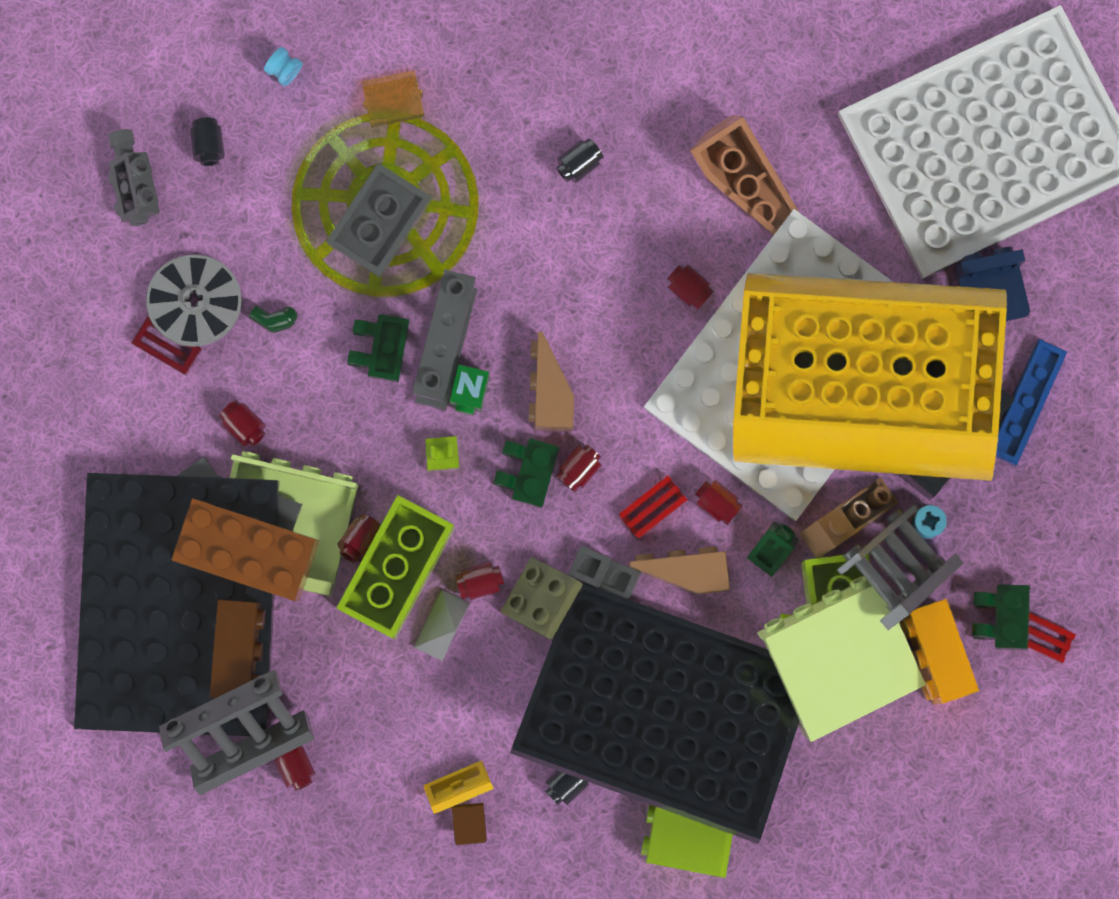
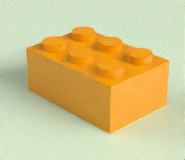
[899,599,979,705]

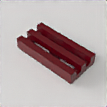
[131,316,202,376]

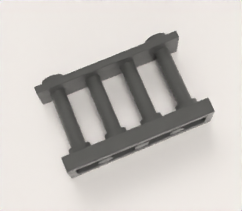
[412,269,478,411]
[837,504,964,630]
[159,669,315,795]

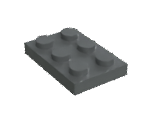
[326,163,432,278]

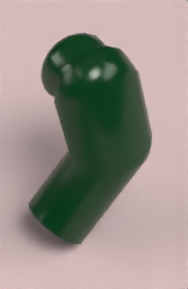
[249,305,298,333]

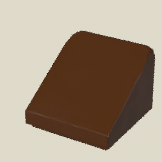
[451,803,487,845]

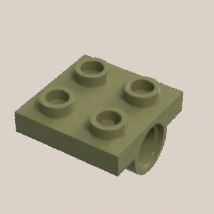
[500,557,583,640]

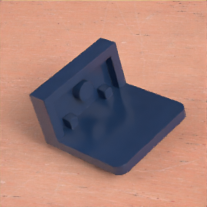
[955,246,1030,322]

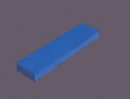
[996,339,1067,466]

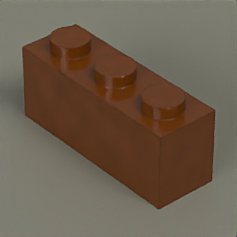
[210,600,266,698]

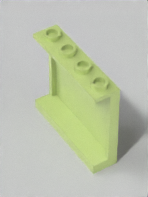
[230,451,359,597]
[757,576,926,742]

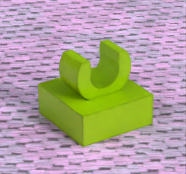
[425,436,460,471]

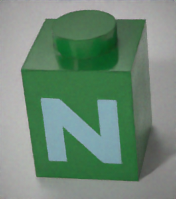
[450,365,490,416]

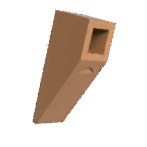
[529,332,574,431]
[799,477,899,558]
[629,546,730,595]

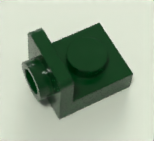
[747,521,799,577]

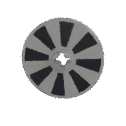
[146,255,242,347]

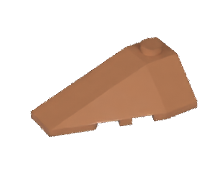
[689,115,799,235]

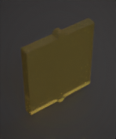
[362,71,425,128]

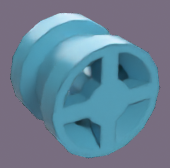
[264,47,303,87]
[912,505,947,539]

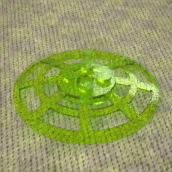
[291,112,479,298]

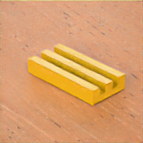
[423,760,494,814]

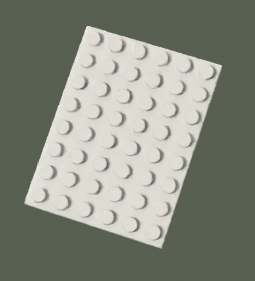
[838,5,1119,279]
[643,209,912,522]

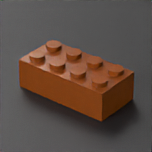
[172,498,320,601]

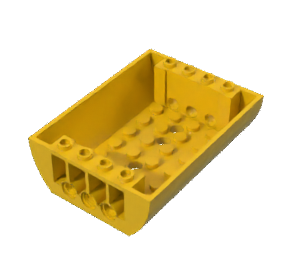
[733,273,1007,481]

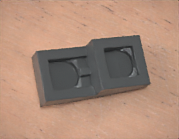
[568,546,642,600]

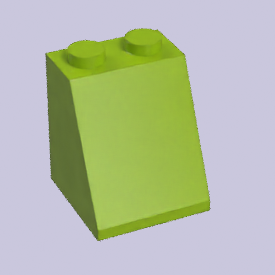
[641,804,733,878]

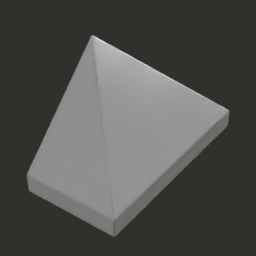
[414,590,470,661]

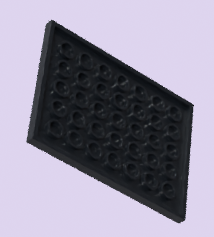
[74,473,280,737]
[510,582,800,844]

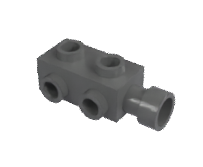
[108,129,160,226]

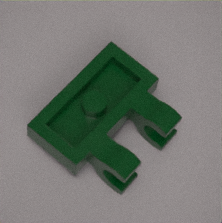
[347,314,410,383]
[493,438,560,508]
[972,584,1031,651]

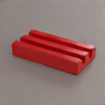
[618,475,688,540]
[1029,613,1076,664]

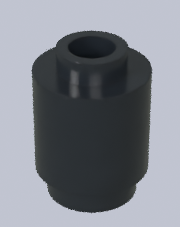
[190,117,225,166]
[556,138,604,183]
[545,771,589,805]

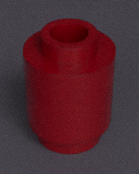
[667,264,714,310]
[219,400,266,447]
[556,445,602,492]
[695,479,743,525]
[337,514,381,563]
[455,561,504,600]
[274,746,316,791]

